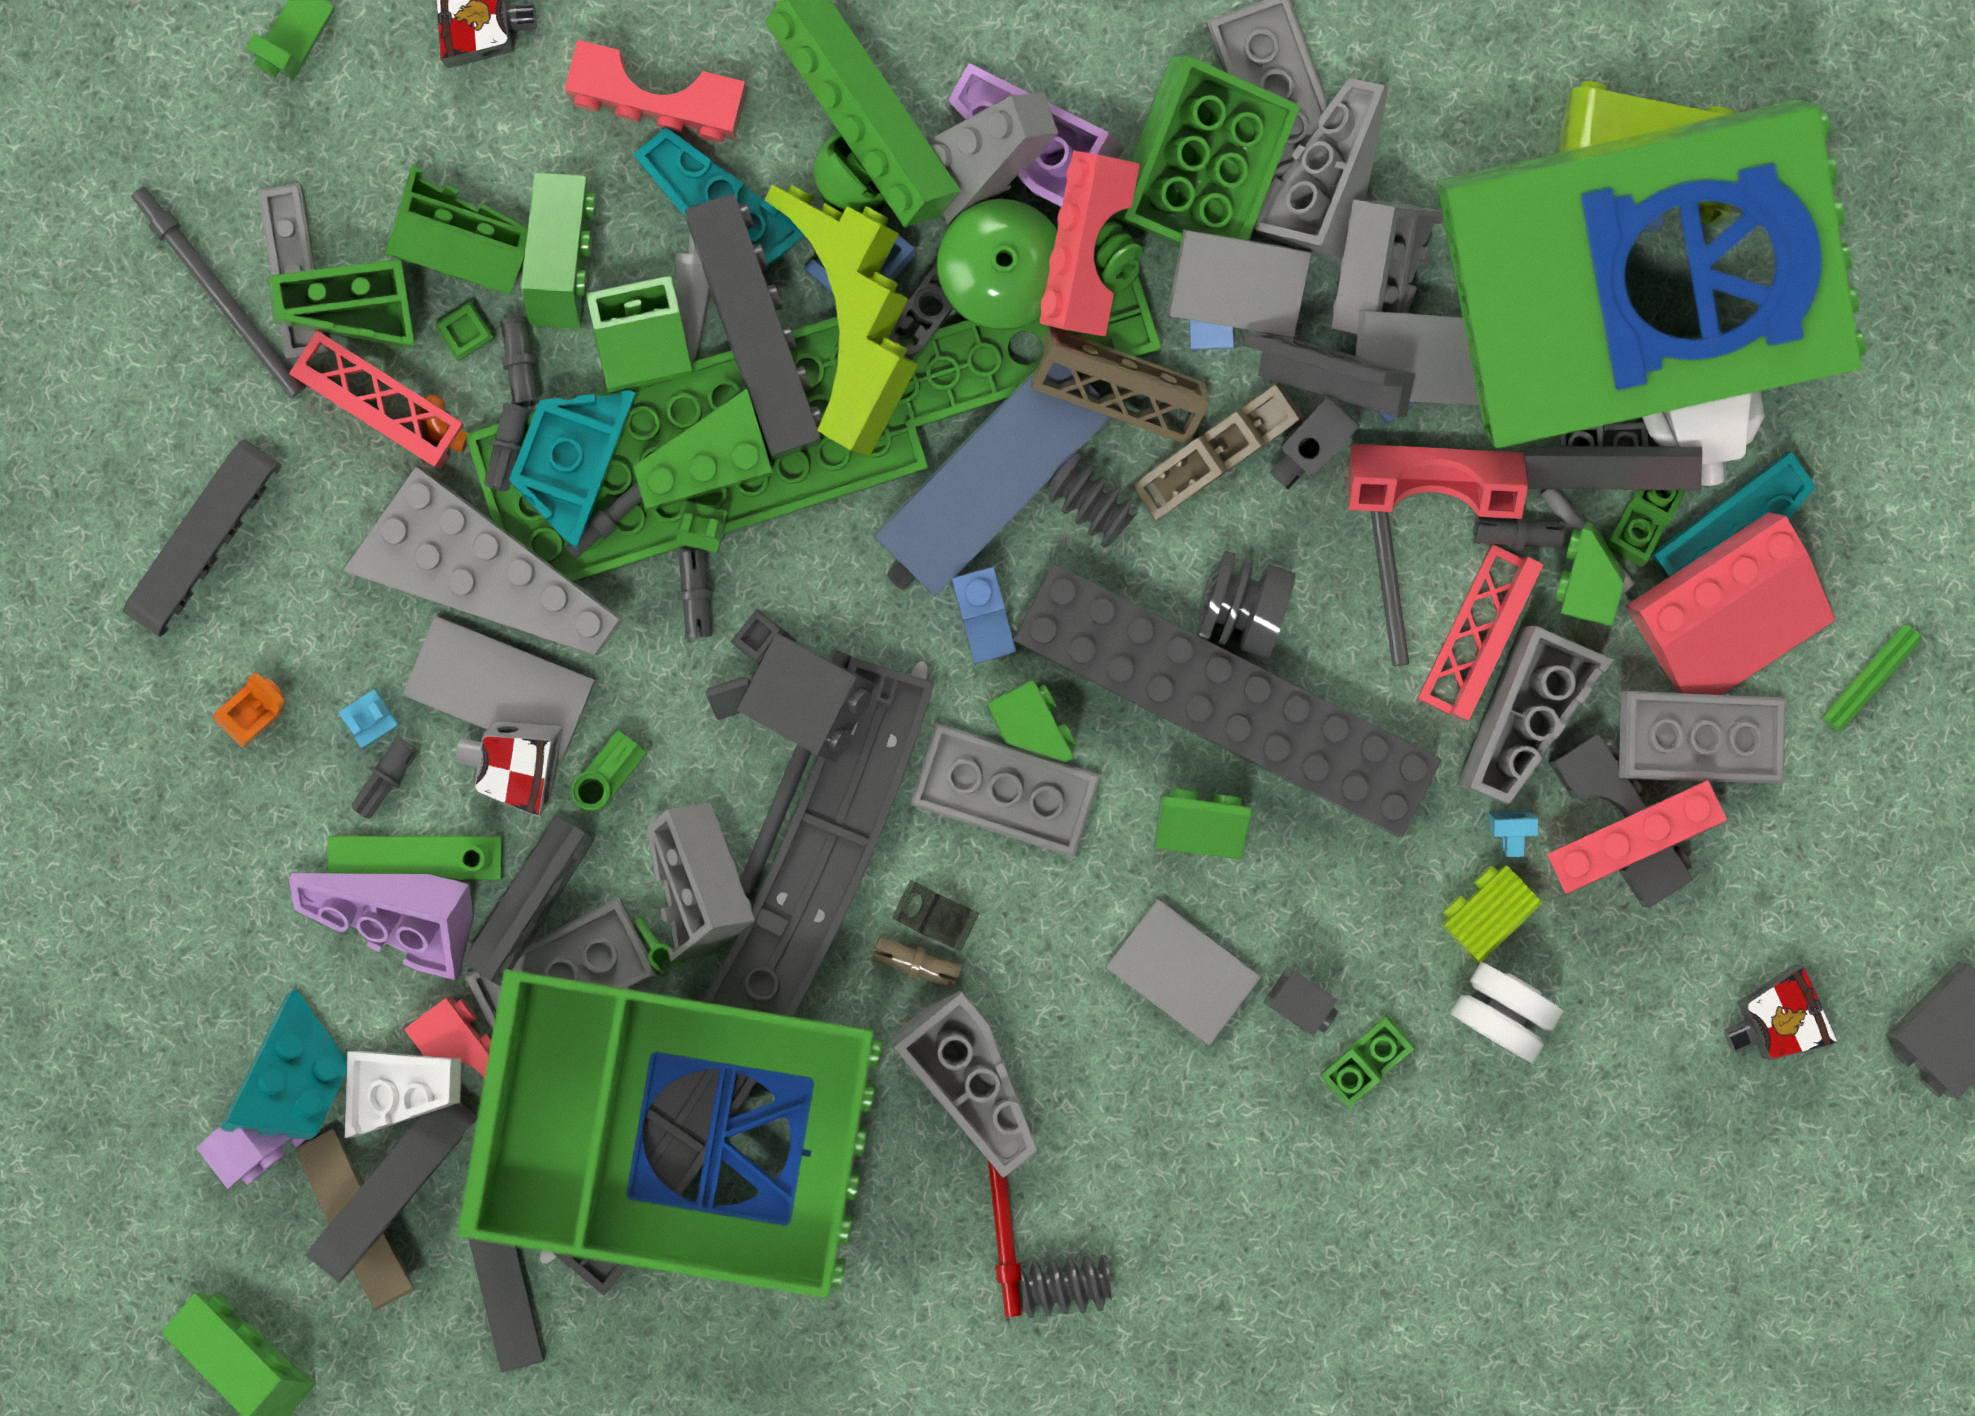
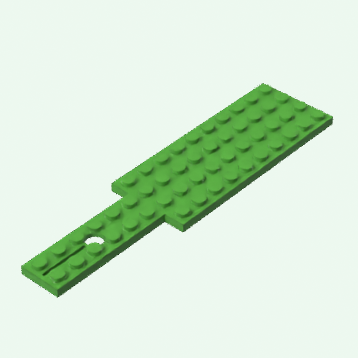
[465,275,1162,582]

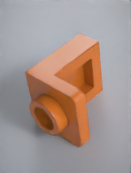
[212,672,285,749]

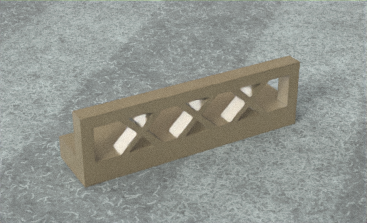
[1030,326,1210,445]

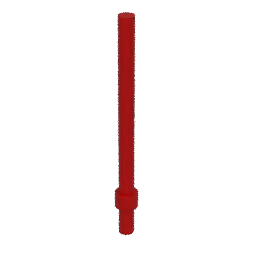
[988,1161,1022,1317]

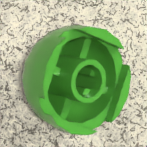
[813,129,887,213]

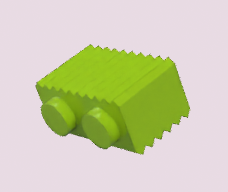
[1440,865,1543,963]

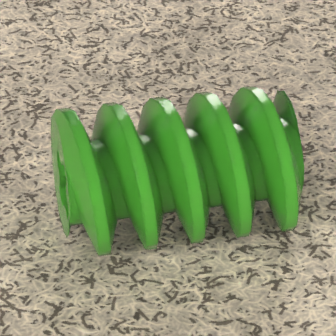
[1055,216,1143,293]

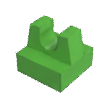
[675,500,729,554]

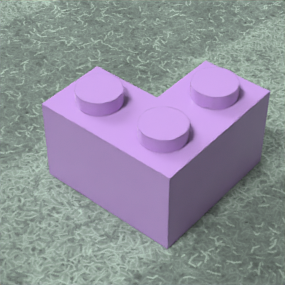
[196,1126,307,1189]

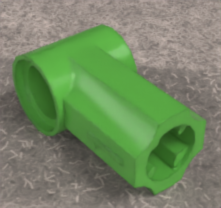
[571,730,648,813]

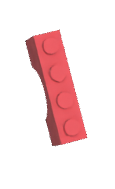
[565,40,747,143]
[1039,151,1140,337]
[1347,444,1528,519]
[1547,780,1727,895]
[404,996,492,1079]

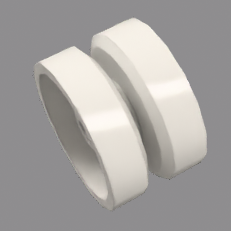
[1450,962,1564,1064]

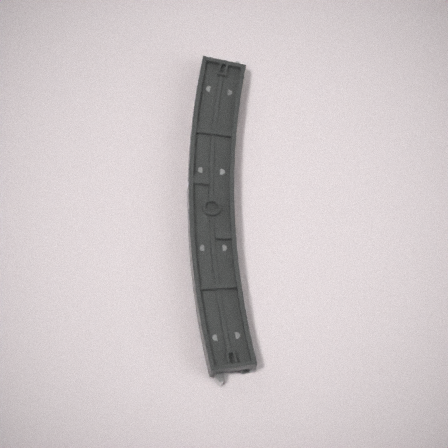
[540,657,935,1295]

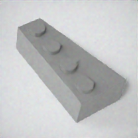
[1457,626,1614,804]

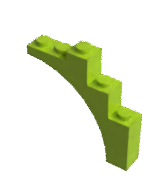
[765,184,918,457]

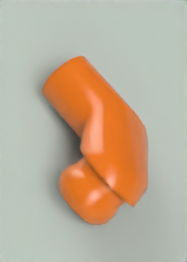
[417,395,469,453]

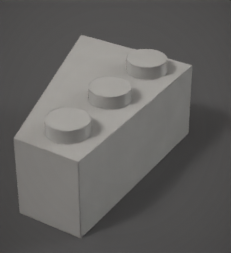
[927,93,1058,226]
[1331,199,1443,334]
[647,802,755,962]

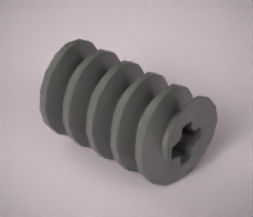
[1045,453,1139,548]
[1020,1254,1112,1318]

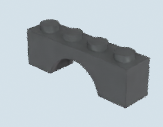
[1549,733,1693,908]

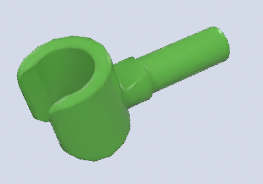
[634,917,681,976]

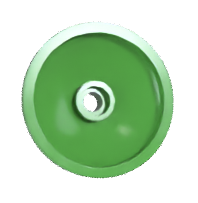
[937,199,1057,330]

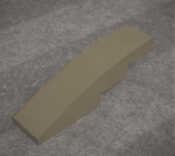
[1132,382,1304,520]
[295,1128,415,1310]

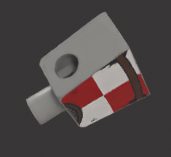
[455,722,562,817]

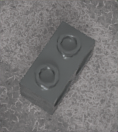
[1263,967,1338,1037]

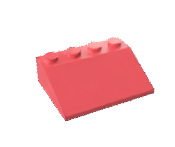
[1625,512,1835,695]

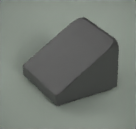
[730,609,796,665]
[705,677,750,720]

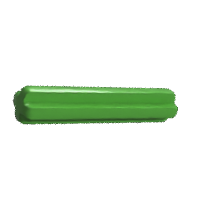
[1823,625,1922,731]

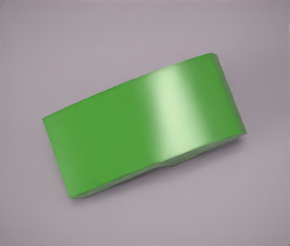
[1606,490,1686,568]
[1320,1014,1416,1108]

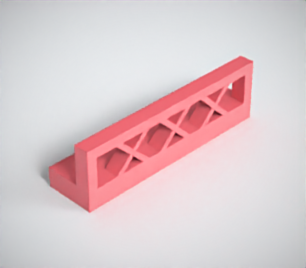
[289,330,464,470]
[1417,544,1544,721]

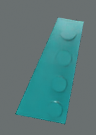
[633,127,806,273]
[1651,451,1816,578]

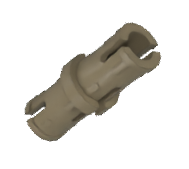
[871,935,962,990]

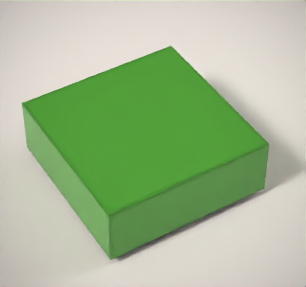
[434,301,495,361]

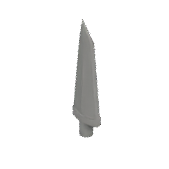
[675,234,710,363]

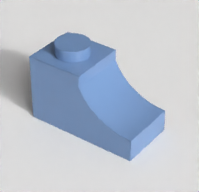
[952,567,1016,664]

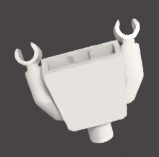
[1642,391,1765,486]

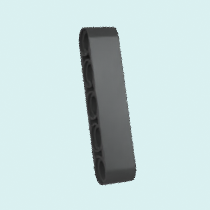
[123,439,281,637]
[305,1102,478,1283]

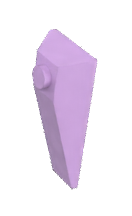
[948,63,1124,207]
[289,873,473,980]

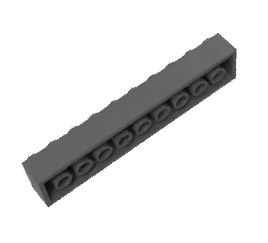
[1014,563,1442,837]

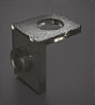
[892,880,979,951]

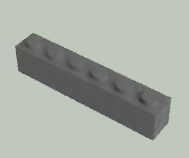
[685,193,822,461]

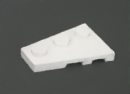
[345,1051,461,1138]

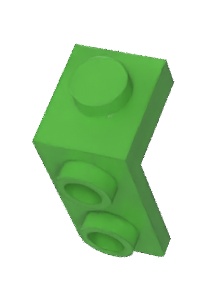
[246,0,335,80]

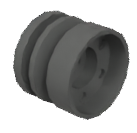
[1197,550,1296,659]

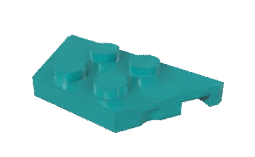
[509,390,636,550]
[220,989,347,1140]

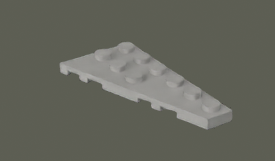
[343,466,623,655]

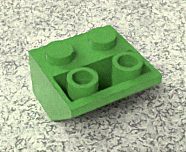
[586,275,693,393]
[1555,520,1625,626]
[987,679,1077,763]
[1153,789,1252,860]

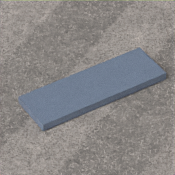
[873,362,1111,597]

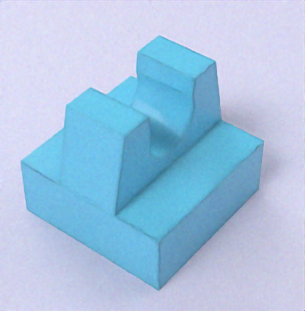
[338,689,400,749]
[1488,811,1538,857]

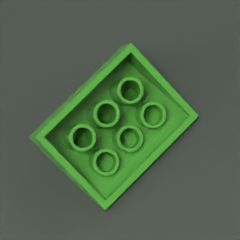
[1112,55,1300,247]

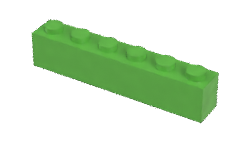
[765,0,961,228]

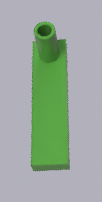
[328,836,503,880]

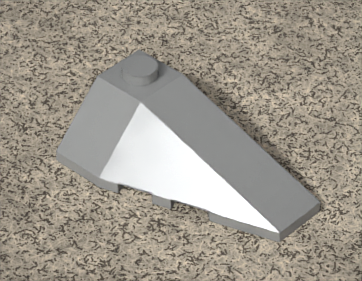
[1253,78,1389,263]
[891,991,1037,1178]

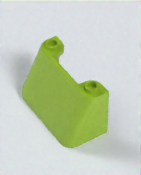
[1557,81,1734,226]

